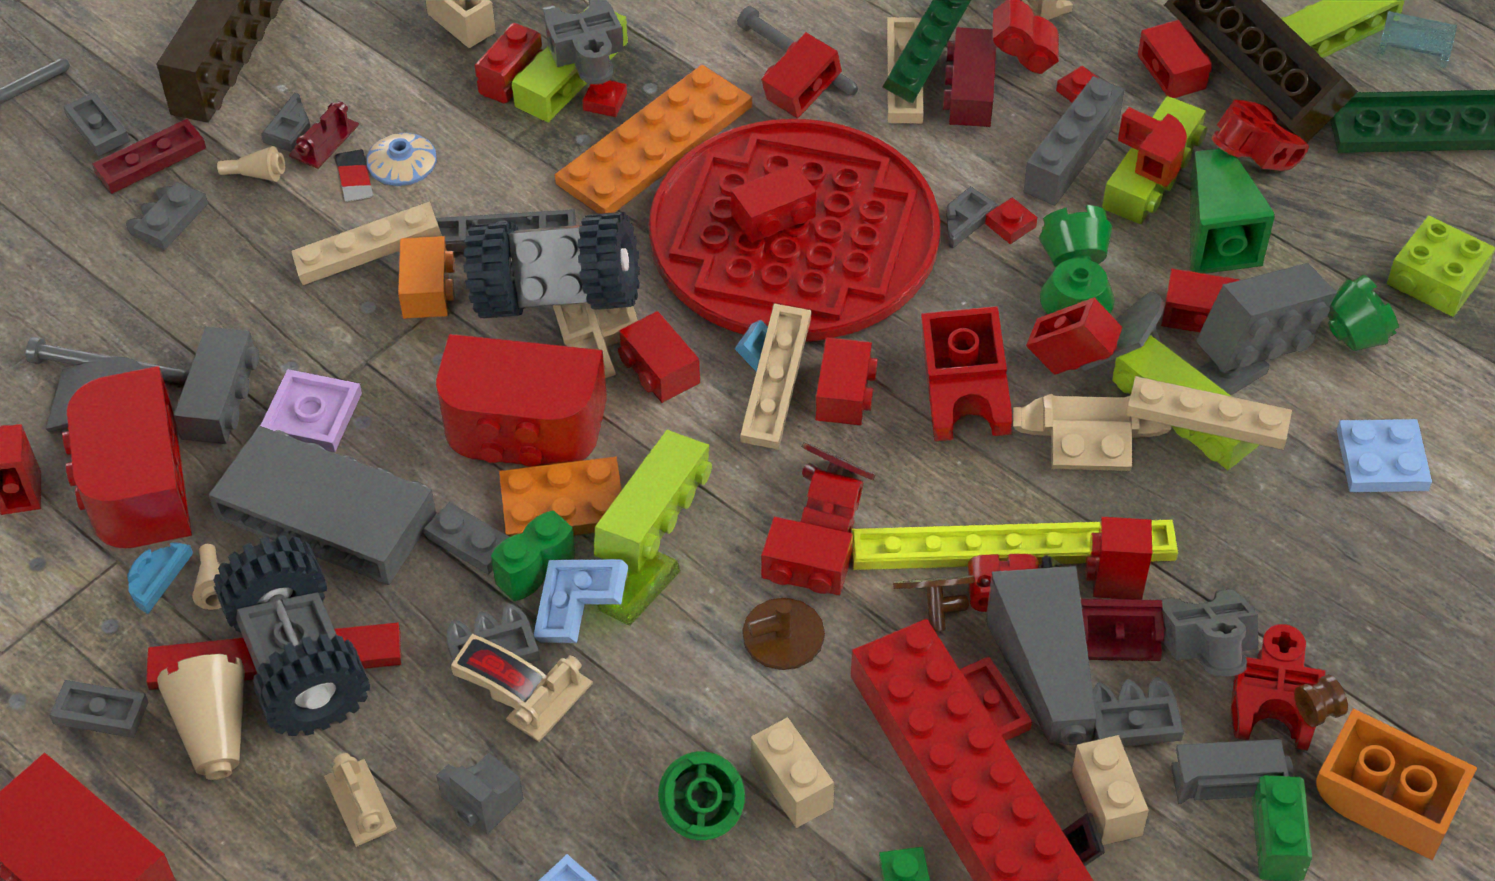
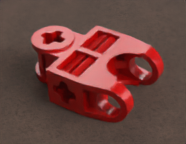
[1211,99,1309,171]
[1231,624,1326,751]

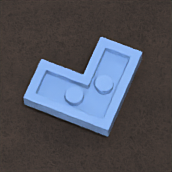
[533,559,628,643]

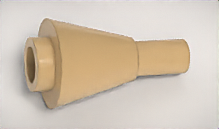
[217,146,285,182]
[192,544,222,610]

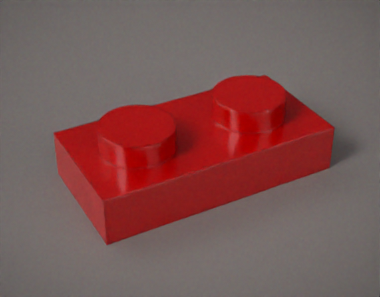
[959,656,1032,741]

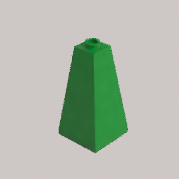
[1190,148,1275,274]

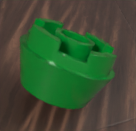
[1039,205,1113,267]
[1040,258,1115,314]
[1328,275,1399,351]
[658,751,745,840]

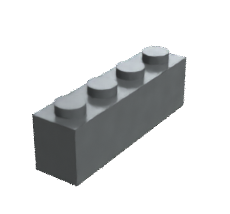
[1023,76,1125,206]

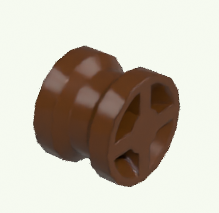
[1294,674,1348,727]

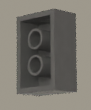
[1196,263,1337,372]

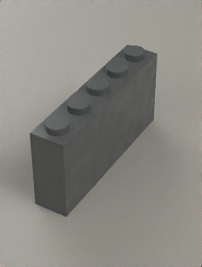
[209,425,436,585]

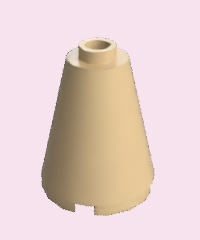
[157,654,245,780]

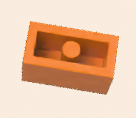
[398,236,455,319]

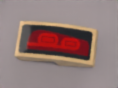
[451,634,548,709]

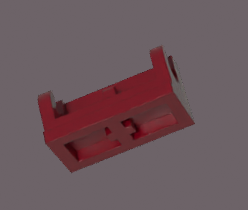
[1081,599,1164,661]

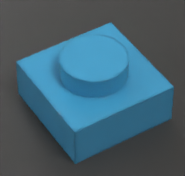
[735,320,768,372]

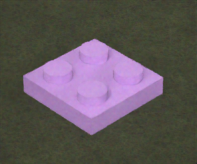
[260,369,362,452]

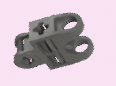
[543,0,624,84]
[1160,589,1258,676]

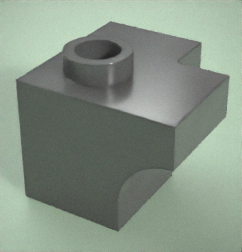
[436,753,524,834]

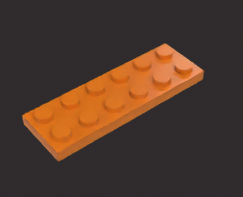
[555,65,752,214]

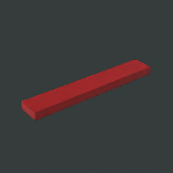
[146,622,401,690]

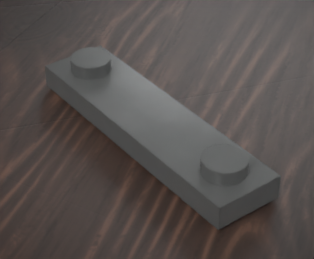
[436,209,576,252]

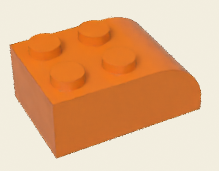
[1316,708,1477,861]

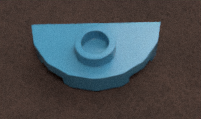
[127,542,193,614]

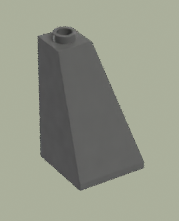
[986,566,1096,745]

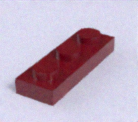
[92,119,206,194]

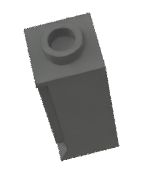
[1171,739,1293,804]

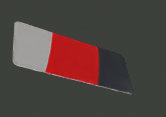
[335,149,373,202]

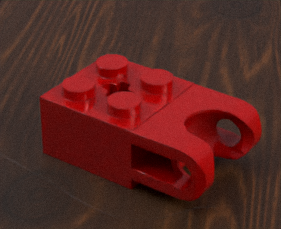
[921,306,1012,442]

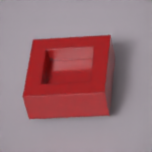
[1056,66,1100,103]
[582,80,627,117]
[985,197,1038,244]

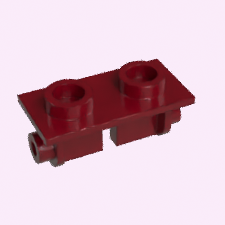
[289,101,359,169]

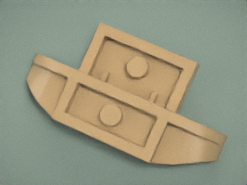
[553,302,638,378]
[1013,394,1171,471]

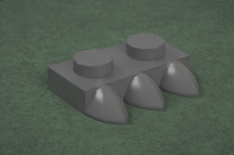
[126,182,208,250]
[446,603,540,684]
[1093,677,1184,746]

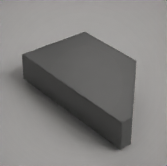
[261,92,311,152]
[946,186,998,248]

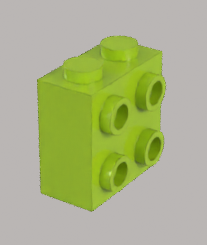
[1387,215,1495,317]

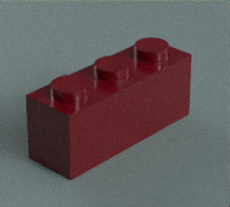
[943,27,996,127]

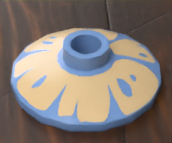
[366,133,437,186]

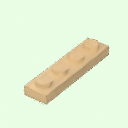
[887,17,923,124]
[291,201,442,285]
[740,304,811,450]
[1126,376,1292,450]

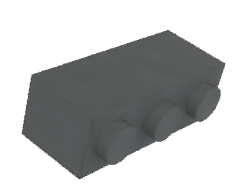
[173,327,259,444]

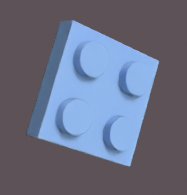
[1337,419,1432,492]

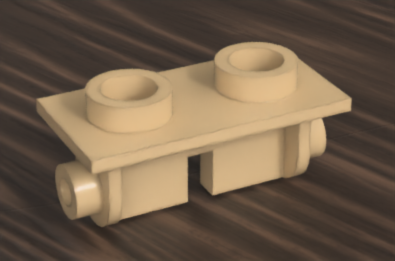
[506,655,593,742]
[324,753,397,847]

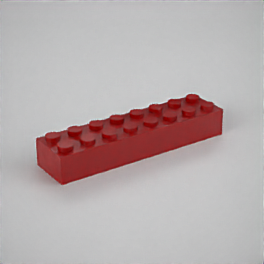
[851,618,1094,881]

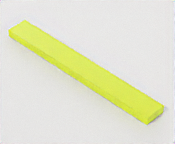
[851,520,1178,570]

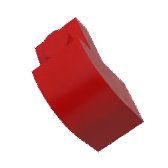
[1118,107,1187,188]

